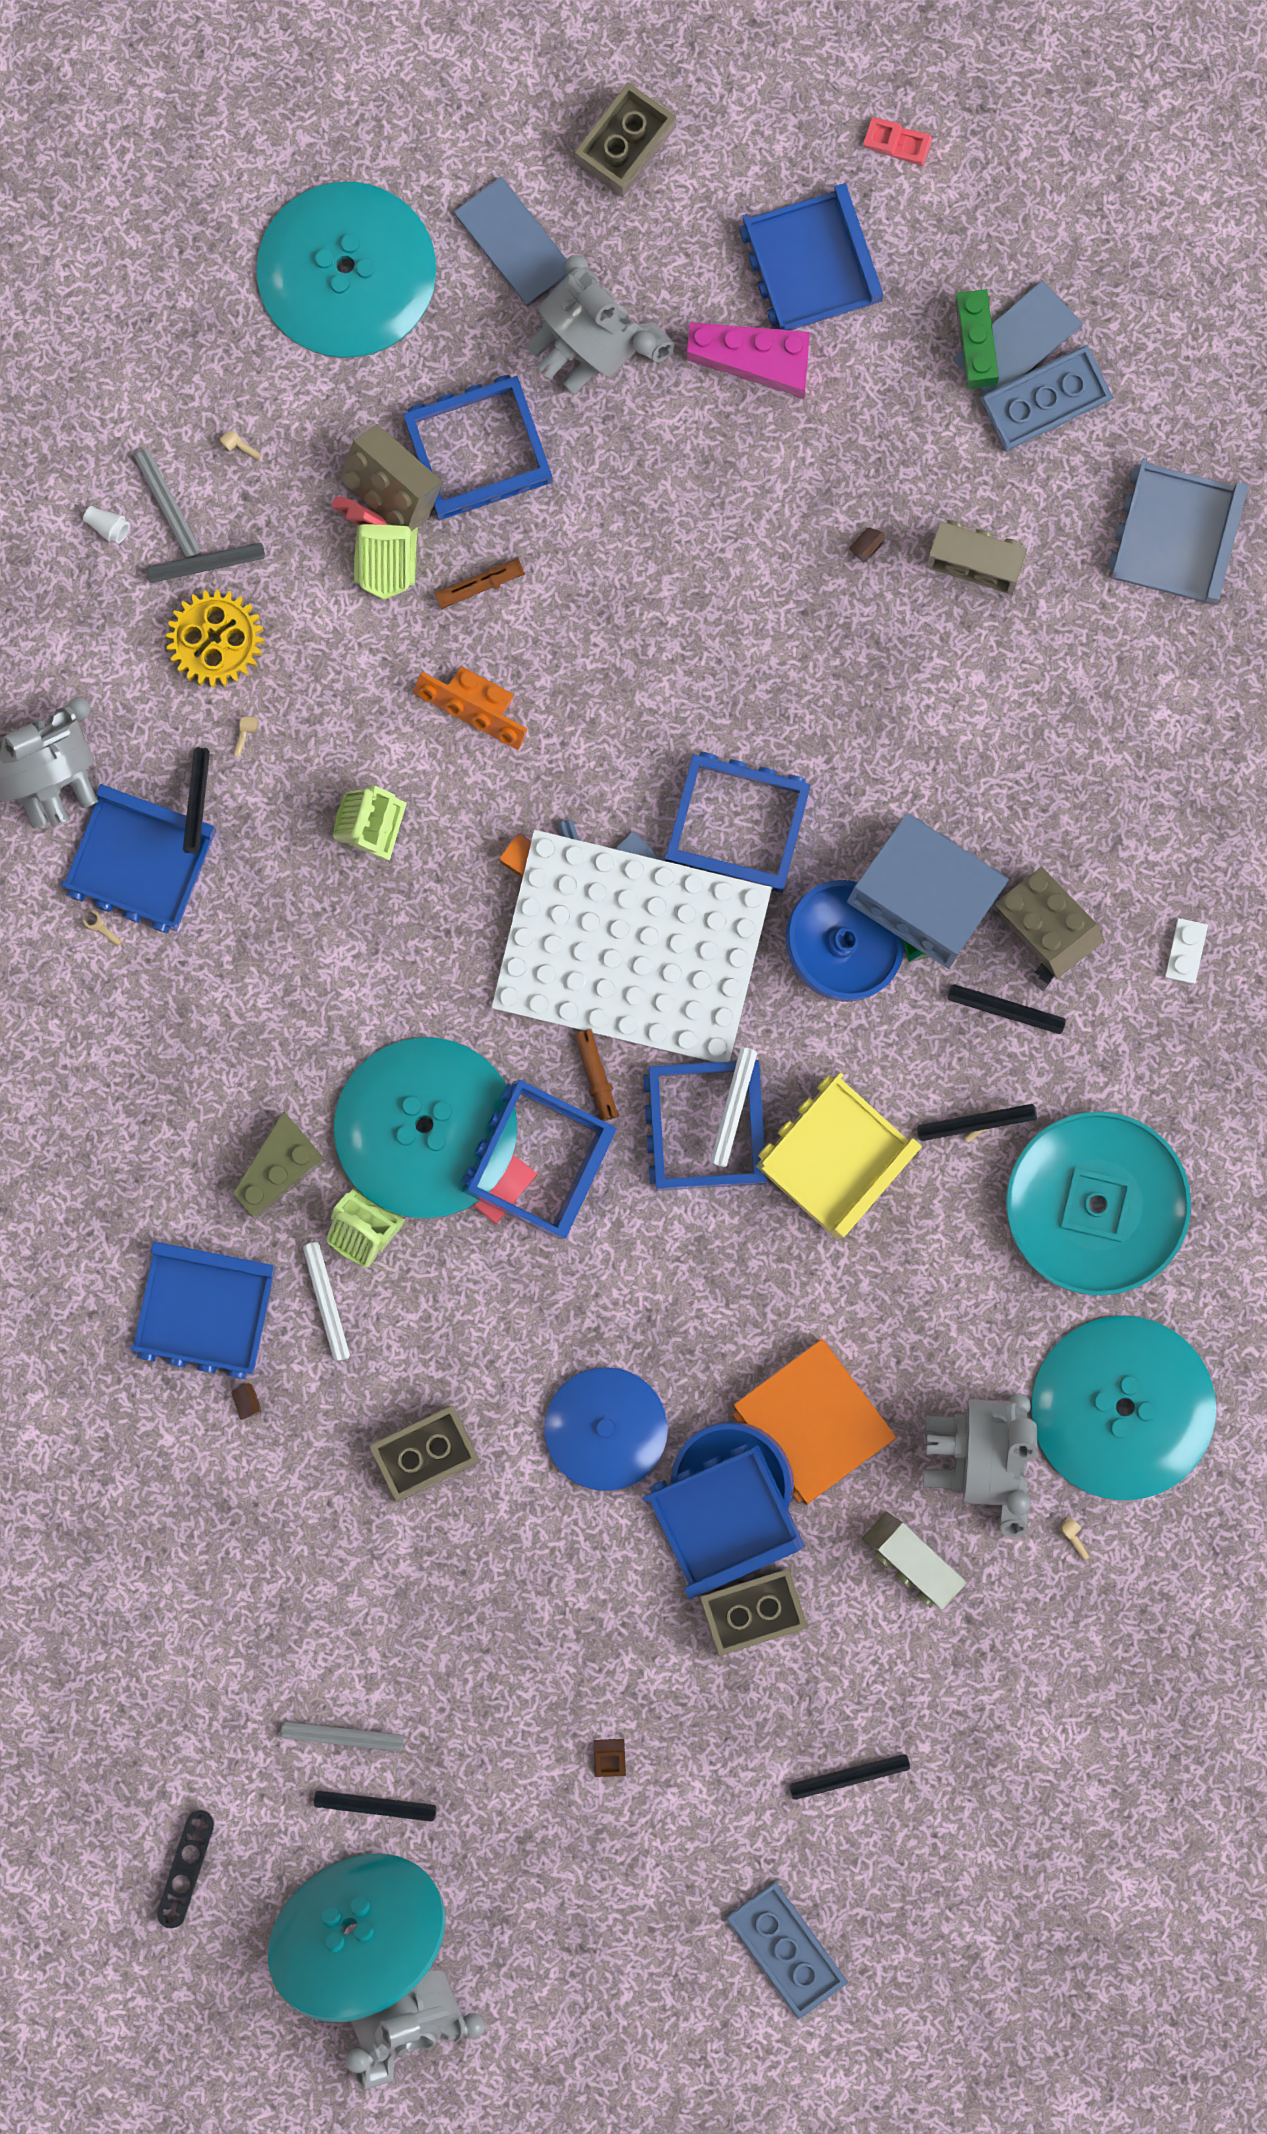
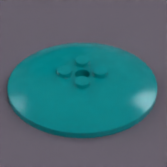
[256,181,436,358]
[334,1037,517,1219]
[1006,1111,1191,1296]
[1031,1316,1216,1501]
[268,1853,446,2022]

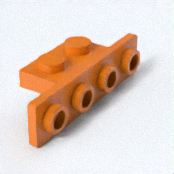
[413,666,527,750]

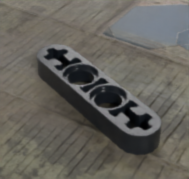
[157,1810,215,1929]

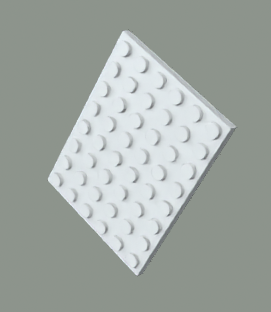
[492,830,772,1062]

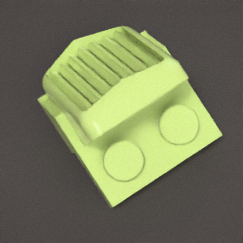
[354,520,418,600]
[333,785,407,861]
[326,1187,405,1267]

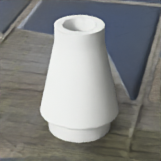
[83,506,130,544]

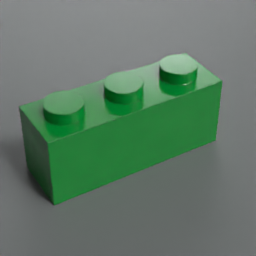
[955,289,999,390]

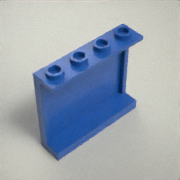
[739,183,883,331]
[61,784,216,934]
[131,1241,276,1380]
[642,1444,805,1599]

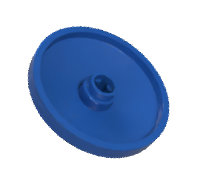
[785,880,904,1002]
[544,1367,668,1491]
[671,1421,794,1510]

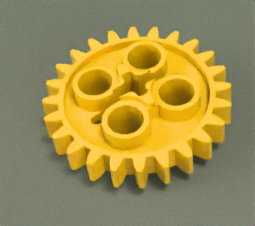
[166,589,265,688]

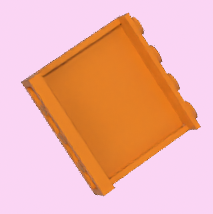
[732,1338,897,1505]

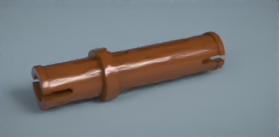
[434,557,525,610]
[574,1029,619,1122]

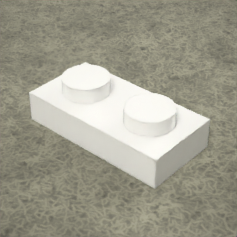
[1165,918,1208,985]

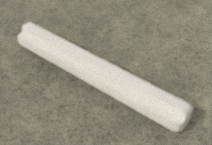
[711,1047,757,1167]
[303,1242,350,1361]

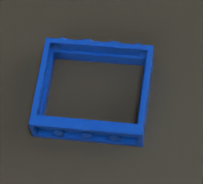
[403,375,553,521]
[665,752,811,893]
[643,1060,767,1191]
[462,1080,617,1239]

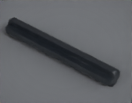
[183,747,210,854]
[948,984,1066,1034]
[917,1104,1037,1141]
[789,1754,910,1800]
[314,1791,437,1822]

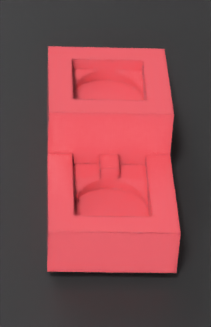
[863,117,932,166]
[331,496,388,526]
[473,1155,537,1225]

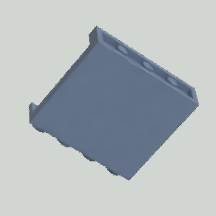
[1107,458,1249,605]
[847,813,1009,969]

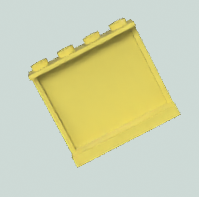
[756,1072,922,1240]

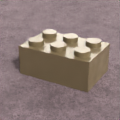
[574,82,676,197]
[339,424,443,531]
[926,520,1027,595]
[994,866,1104,979]
[369,1405,481,1503]
[700,1569,808,1656]

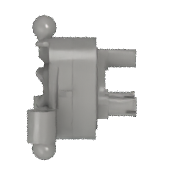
[525,255,675,395]
[0,697,98,829]
[923,1393,1037,1537]
[345,1968,485,2091]

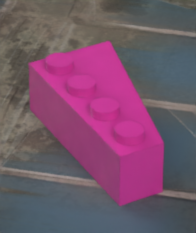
[687,322,810,399]

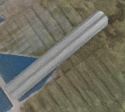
[134,449,200,558]
[281,1722,404,1751]

